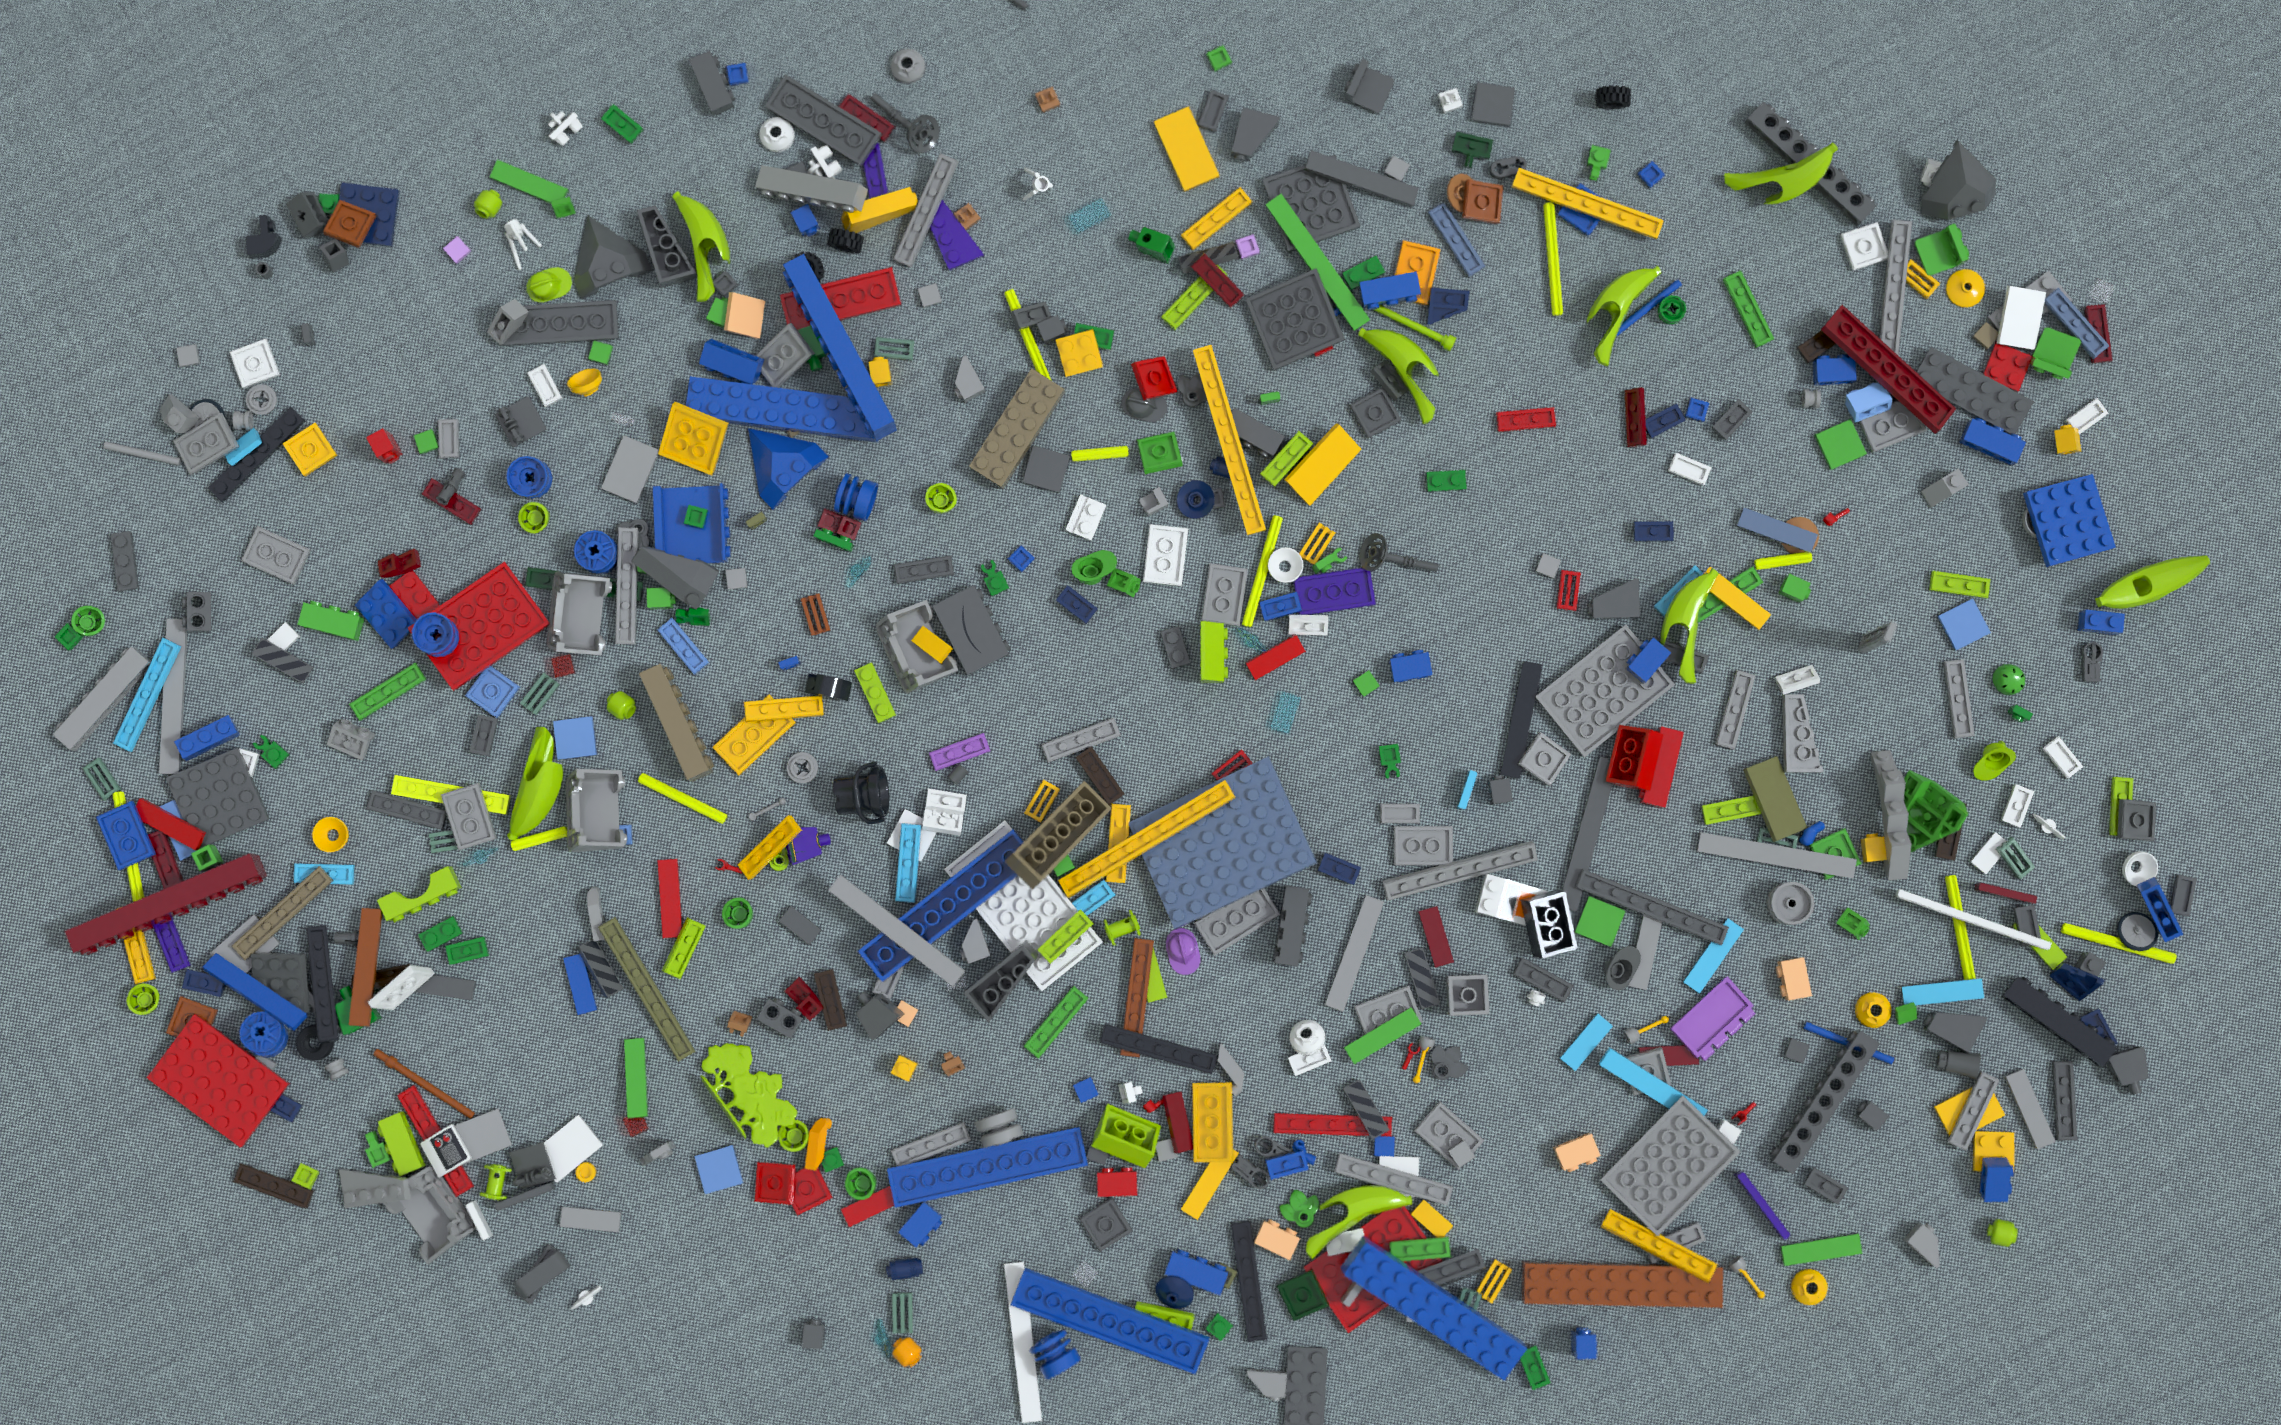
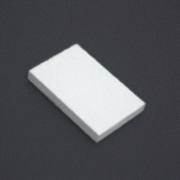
[1997,286,2046,350]
[1143,524,1188,587]
[368,965,434,1010]
[544,1115,603,1183]

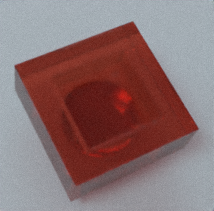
[551,654,576,678]
[622,1117,649,1138]

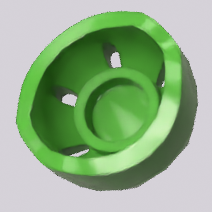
[71,606,105,637]
[1992,664,2025,696]
[722,897,753,929]
[845,1168,876,1200]

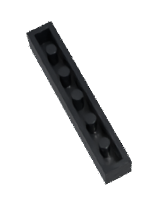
[2002,976,2117,1068]

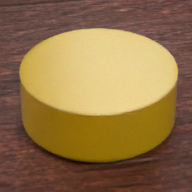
[576,1162,596,1182]

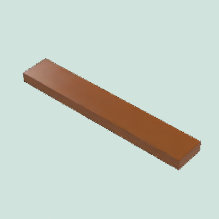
[349,908,383,1027]
[1120,938,1154,1057]

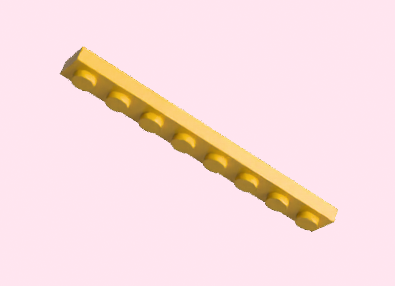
[1512,168,1664,240]

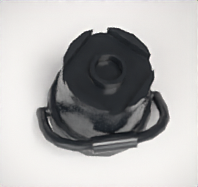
[833,761,889,824]

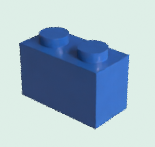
[1813,355,1857,386]
[2078,609,2125,635]
[1626,638,1671,684]
[1389,650,1433,683]
[1980,1157,2014,1202]
[898,1201,943,1247]
[1571,1327,1597,1359]

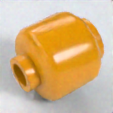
[892,1337,922,1367]

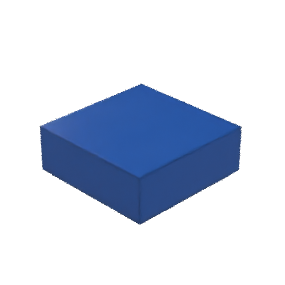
[726,63,749,86]
[1637,161,1665,188]
[1685,398,1709,422]
[1008,545,1035,572]
[778,656,801,671]
[1073,1077,1099,1103]
[1374,1136,1395,1157]

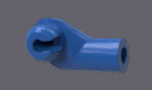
[1799,821,1825,846]
[1292,1140,1316,1165]

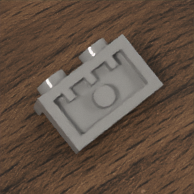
[327,719,375,760]

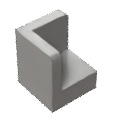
[1139,487,1168,517]

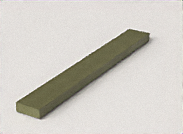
[598,917,696,1062]

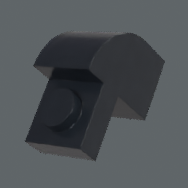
[245,215,281,259]
[805,674,852,701]

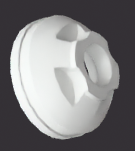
[760,117,795,153]
[1268,547,1303,583]
[2122,851,2158,887]
[1290,1020,1326,1055]

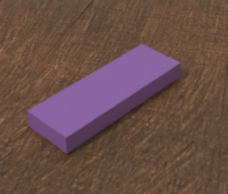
[929,733,991,771]

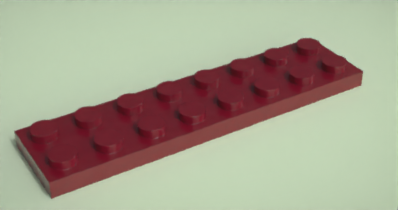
[1821,305,1956,434]

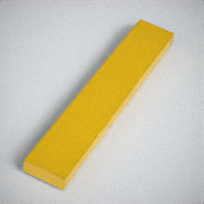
[1601,1209,1718,1283]

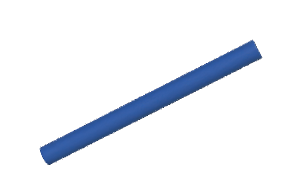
[1616,279,1682,337]
[1803,1021,1894,1065]

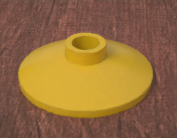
[1946,269,1985,308]

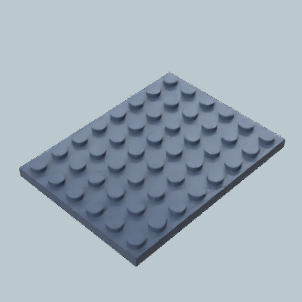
[1129,756,1317,929]

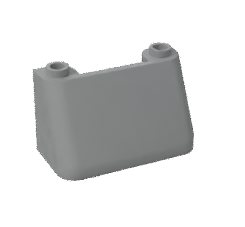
[547,571,612,655]
[876,600,958,694]
[566,769,627,852]
[383,1167,476,1265]

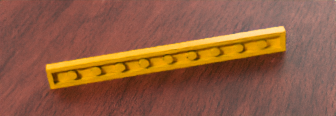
[1193,345,1266,536]
[1058,780,1236,898]

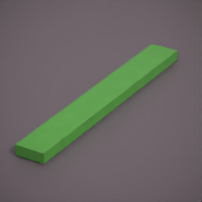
[1265,194,1370,331]

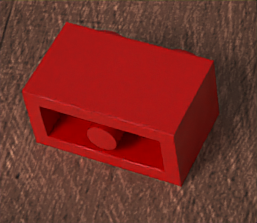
[366,428,403,464]
[1097,1167,1137,1197]

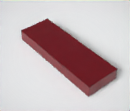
[839,93,895,143]
[1191,253,1245,308]
[2084,304,2113,364]
[1624,387,1647,448]
[422,478,482,525]
[148,830,184,889]
[1974,883,2038,904]
[1418,906,1454,968]
[1638,1045,1699,1066]
[1162,1091,1193,1154]

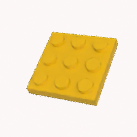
[658,402,729,476]

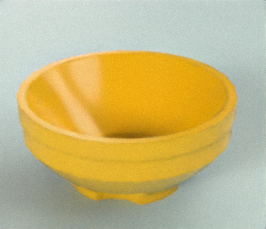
[567,368,602,397]
[312,817,349,852]
[1855,992,1892,1028]
[1791,1269,1828,1305]

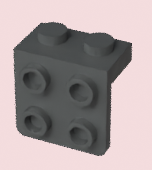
[1344,59,1394,113]

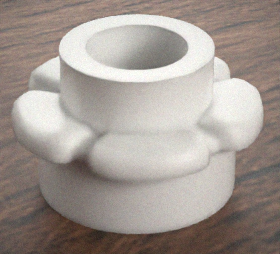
[1527,990,1546,1006]

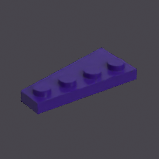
[919,199,984,271]

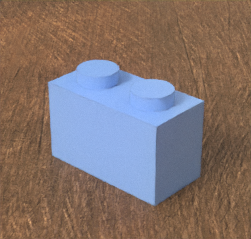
[1845,382,1892,423]

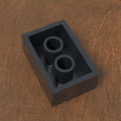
[1521,890,1578,959]

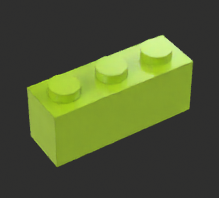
[377,1111,426,1176]

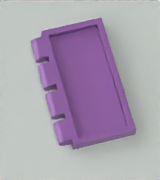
[1670,976,1755,1061]

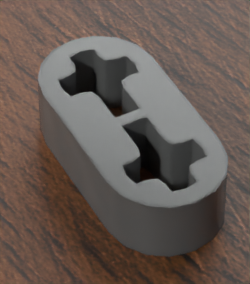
[1490,156,1527,179]

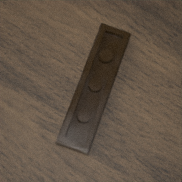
[233,1163,315,1209]

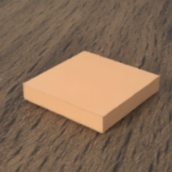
[724,292,765,339]

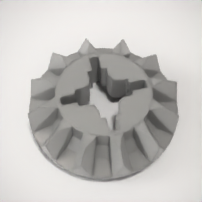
[246,384,278,415]
[787,752,818,784]

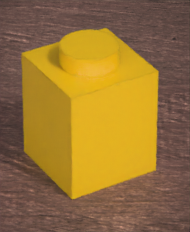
[868,357,892,387]
[2054,425,2082,455]
[1861,833,1887,862]
[891,1055,918,1082]

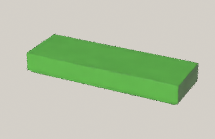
[1389,1237,1450,1261]

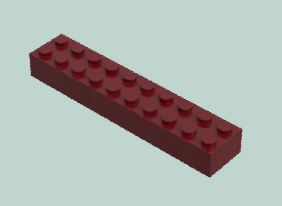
[65,853,268,956]

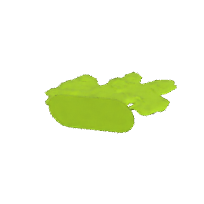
[700,1043,797,1148]

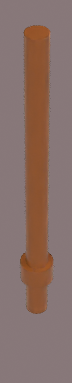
[373,1048,475,1119]

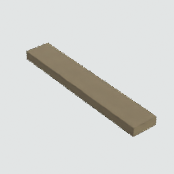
[232,866,334,960]

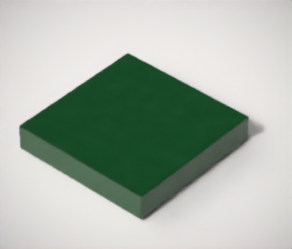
[1277,1269,1330,1321]

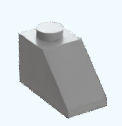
[487,299,529,345]
[954,355,985,403]
[160,394,200,433]
[1921,468,1969,508]
[960,919,991,964]
[1903,1222,1940,1268]
[1246,1368,1287,1401]

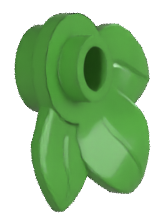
[1280,1190,1319,1228]

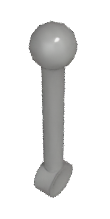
[749,798,786,820]

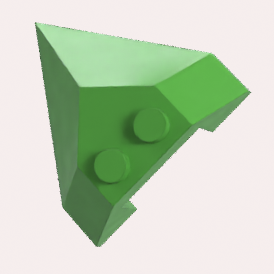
[1904,771,1968,852]

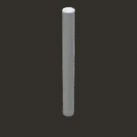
[103,441,181,466]

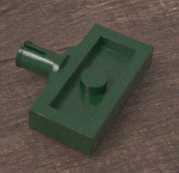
[1451,131,1494,169]

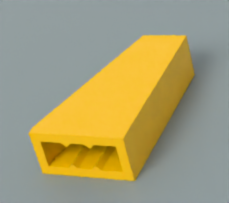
[841,187,918,233]

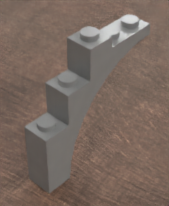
[1870,750,1911,881]

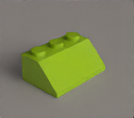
[1200,621,1228,683]
[1091,1104,1161,1168]

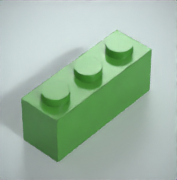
[297,601,364,641]

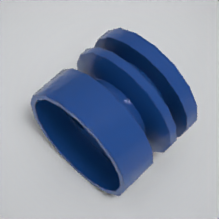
[506,456,553,499]
[834,473,879,522]
[574,530,618,575]
[412,612,459,657]
[240,1012,288,1058]
[1029,1329,1081,1380]

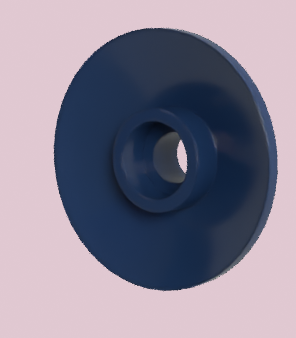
[1177,480,1215,519]
[1155,1276,1194,1309]

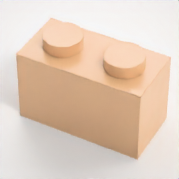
[1776,957,1812,1000]
[1553,1133,1601,1172]
[1254,1219,1300,1260]

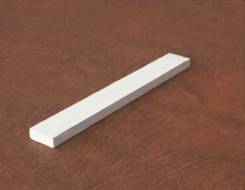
[1895,889,2052,950]
[1004,1261,1042,1423]

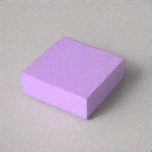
[1235,234,1260,260]
[443,236,471,264]

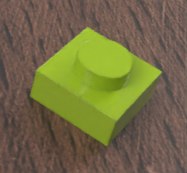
[291,1163,320,1190]

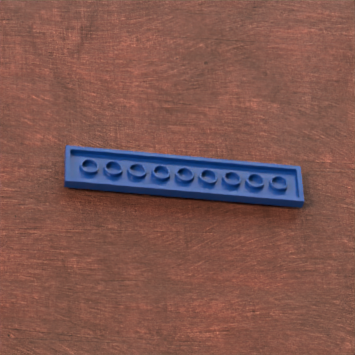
[887,1127,1088,1208]
[1011,1268,1210,1374]

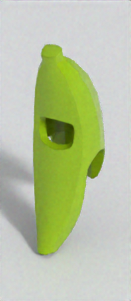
[1724,142,1838,205]
[672,191,730,302]
[1586,266,1662,366]
[1358,328,1439,424]
[2095,555,2210,609]
[1660,568,1719,684]
[507,726,563,840]
[1306,1185,1412,1259]

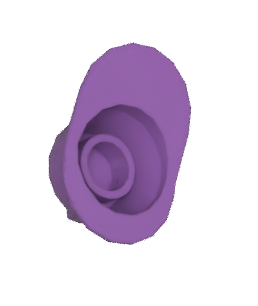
[1166,928,1200,975]

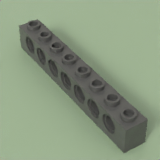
[1745,102,1877,226]
[1770,1029,1881,1174]

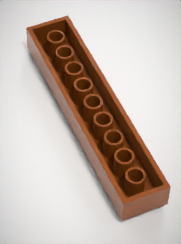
[1522,1262,1723,1308]

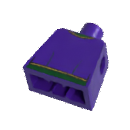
[786,827,831,866]

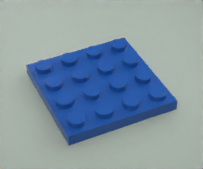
[2023,474,2116,567]

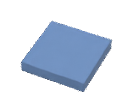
[1937,599,1991,651]
[465,666,520,718]
[553,716,597,760]
[694,1145,744,1194]

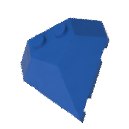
[748,428,829,510]

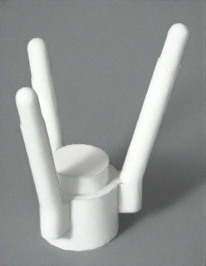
[1022,168,1053,201]
[504,219,542,270]

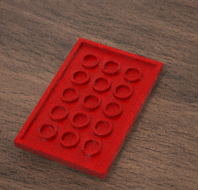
[408,561,550,692]
[147,1014,290,1148]
[1303,1206,1443,1333]

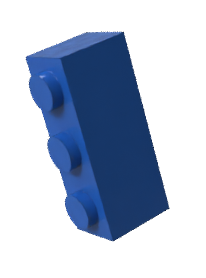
[1359,271,1421,310]
[699,339,764,384]
[1959,418,2026,466]
[174,715,240,762]
[2137,877,2183,942]
[1165,1249,1229,1295]

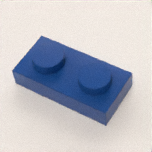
[1260,592,1302,621]
[1265,1150,1309,1180]

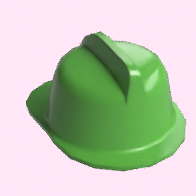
[1071,550,1117,585]

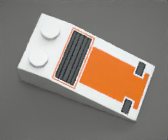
[1475,874,1548,926]

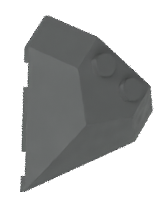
[1921,139,1996,220]
[574,215,652,300]

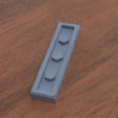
[1427,202,1485,278]
[2044,287,2109,359]
[1737,508,1818,553]

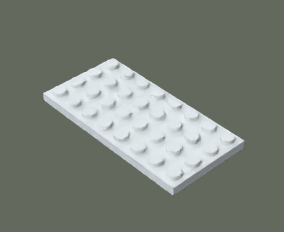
[944,821,1103,991]

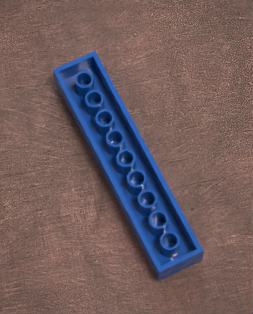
[782,254,897,441]
[686,376,879,443]
[858,829,1024,982]
[1340,1236,1527,1381]

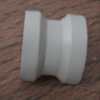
[1802,389,1821,408]
[233,411,253,430]
[325,1058,349,1081]

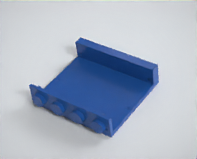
[653,483,731,563]

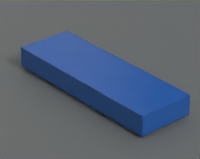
[563,954,598,1015]

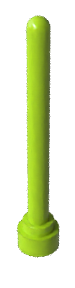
[1374,305,1457,351]

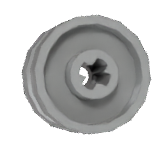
[1766,882,1815,925]
[974,1108,1024,1148]

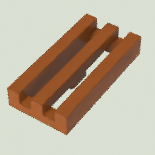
[801,593,831,636]

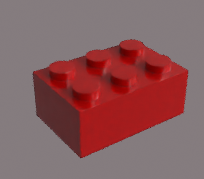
[1606,725,1664,791]

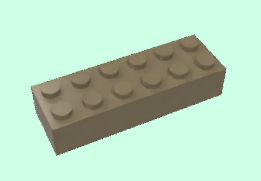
[969,368,1065,489]
[639,664,715,782]
[1004,781,1112,890]

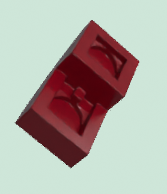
[817,508,861,541]
[377,548,421,578]
[784,977,824,1021]

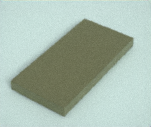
[1743,756,1807,842]

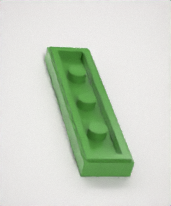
[490,160,569,203]
[1722,270,1774,348]
[1697,566,1763,623]
[349,663,427,721]
[1024,986,1089,1059]
[1344,1007,1421,1064]
[624,1038,648,1119]
[1780,1233,1863,1266]

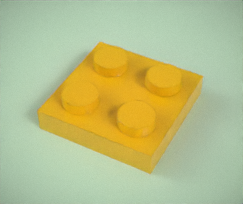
[1056,329,1103,377]
[283,423,338,477]
[1973,1131,2014,1171]

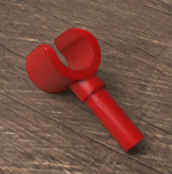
[1823,508,1850,526]
[715,859,742,874]
[1401,1043,1420,1070]
[1143,1099,1163,1113]
[1732,1102,1756,1126]

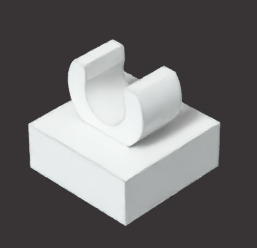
[1438,88,1463,113]
[1118,1082,1143,1104]

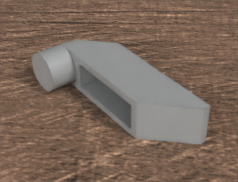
[587,886,605,941]
[1218,1043,1244,1097]

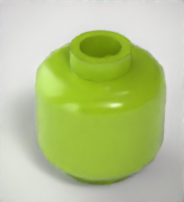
[473,189,503,219]
[606,691,636,720]
[1987,1219,2018,1247]

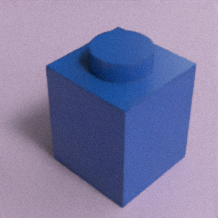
[791,204,820,237]

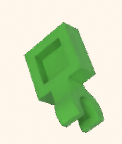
[1587,145,1611,181]
[1312,548,1347,574]
[365,1130,392,1168]

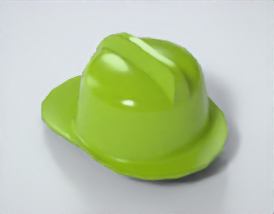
[526,267,572,303]
[1973,740,2016,781]

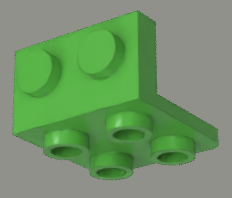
[1914,224,1969,276]
[2030,327,2081,380]

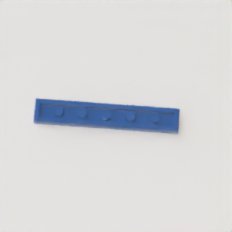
[203,953,307,1031]

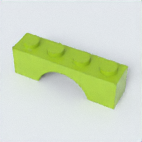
[377,866,462,923]

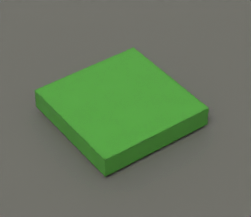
[1814,419,1867,470]
[1137,432,1183,474]
[1809,828,1862,880]
[1574,896,1625,947]

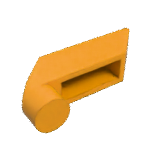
[805,1118,832,1170]

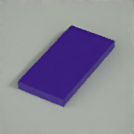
[1293,568,1376,615]

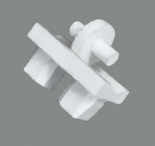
[548,111,583,146]
[808,145,842,179]

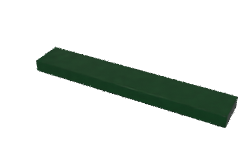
[525,567,644,602]

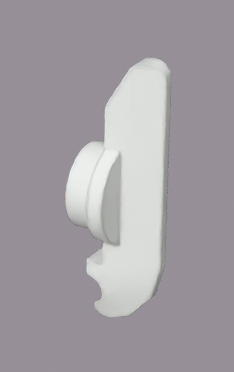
[2033,814,2065,840]
[570,1285,602,1310]

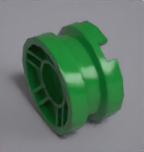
[1657,295,1686,325]

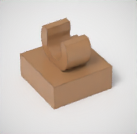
[1035,87,1060,113]
[954,203,981,230]
[727,1011,752,1036]
[941,1051,965,1077]

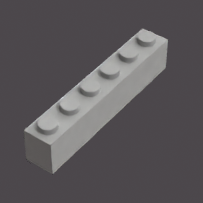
[755,165,868,213]
[53,647,151,751]

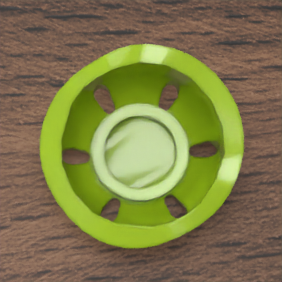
[925,483,957,514]
[518,502,550,534]
[127,983,160,1015]
[778,1120,809,1152]

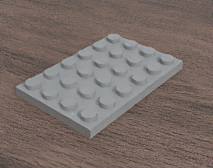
[1535,625,1675,758]
[1600,1096,1741,1236]

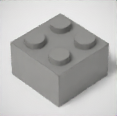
[1446,975,1489,1016]

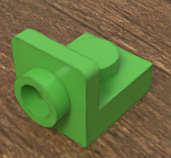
[1107,568,1141,597]
[1836,907,1870,940]

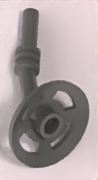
[870,93,939,153]
[1359,533,1439,572]

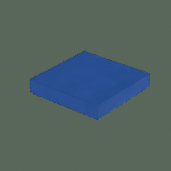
[1557,183,1600,237]

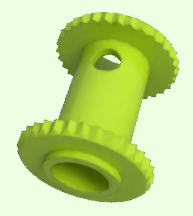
[1104,910,1141,945]
[480,1164,512,1200]

